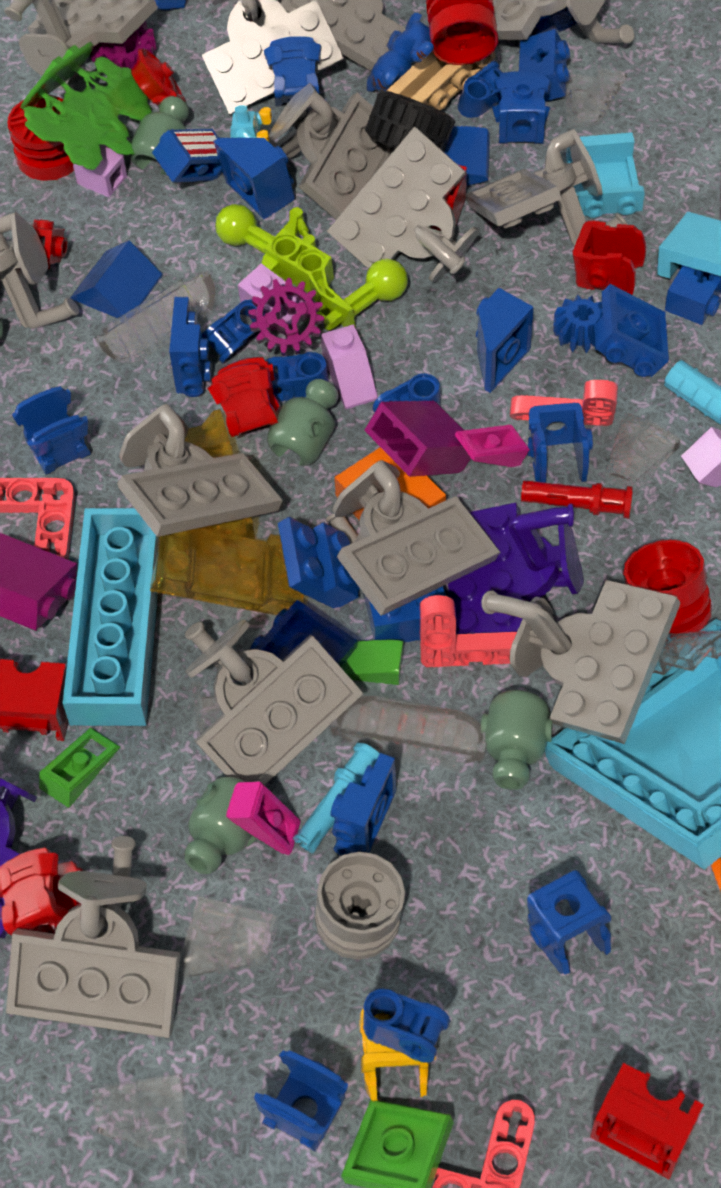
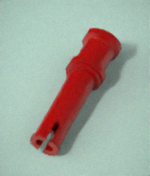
[521,480,633,519]

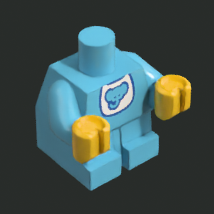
[230,105,272,142]

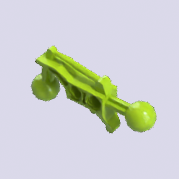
[215,204,408,330]

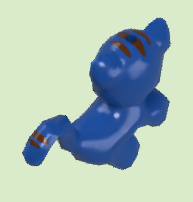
[366,13,434,92]

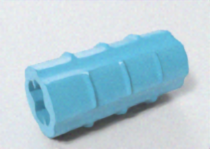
[664,360,721,425]

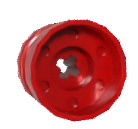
[426,0,498,65]
[8,95,74,181]
[624,540,712,641]

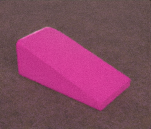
[455,424,530,467]
[226,782,301,855]

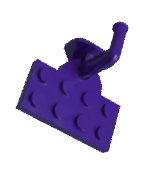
[448,503,584,634]

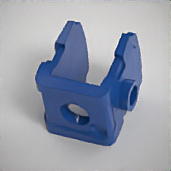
[263,36,321,107]
[492,71,551,144]
[12,386,90,475]
[528,402,593,483]
[527,870,612,975]
[254,1050,348,1152]

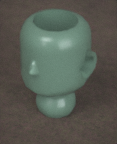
[130,96,189,175]
[267,379,338,466]
[481,690,553,790]
[184,777,257,874]

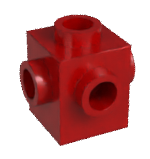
[31,219,68,269]

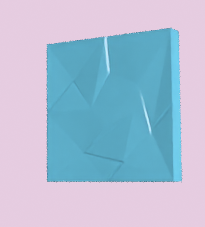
[545,619,721,870]

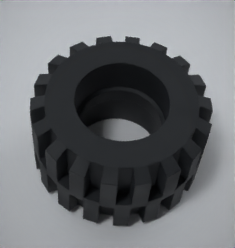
[365,91,455,152]

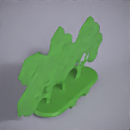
[21,42,152,170]

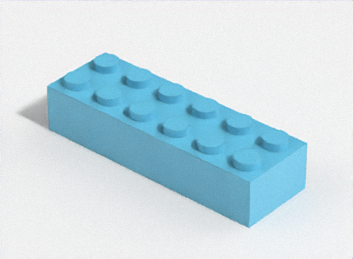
[63,508,163,726]

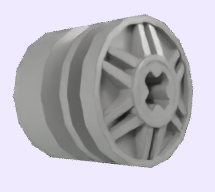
[315,852,405,960]

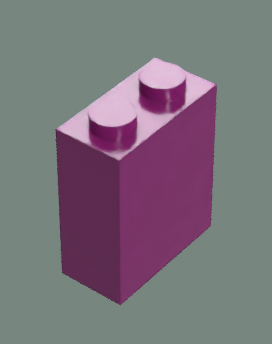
[364,401,471,477]
[0,533,77,631]

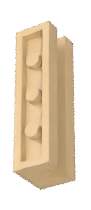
[386,51,496,110]

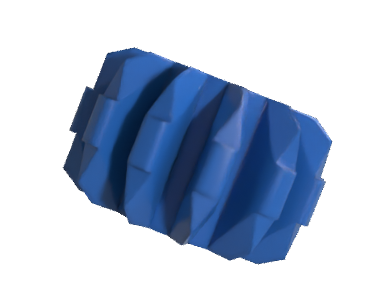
[553,294,603,354]

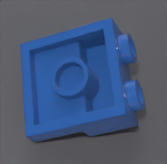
[594,284,669,377]
[169,297,212,397]
[278,517,360,608]
[330,753,396,856]

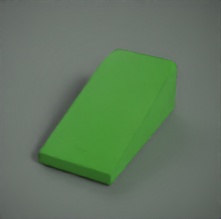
[327,640,404,685]
[39,727,120,808]

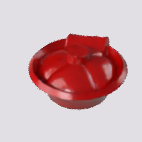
[131,48,185,105]

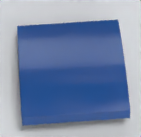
[444,126,490,186]

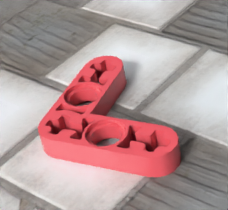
[510,380,618,426]
[0,478,75,560]
[420,595,517,667]
[433,1100,535,1188]

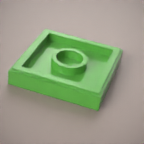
[341,1099,454,1188]

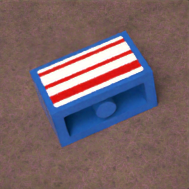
[152,129,223,183]

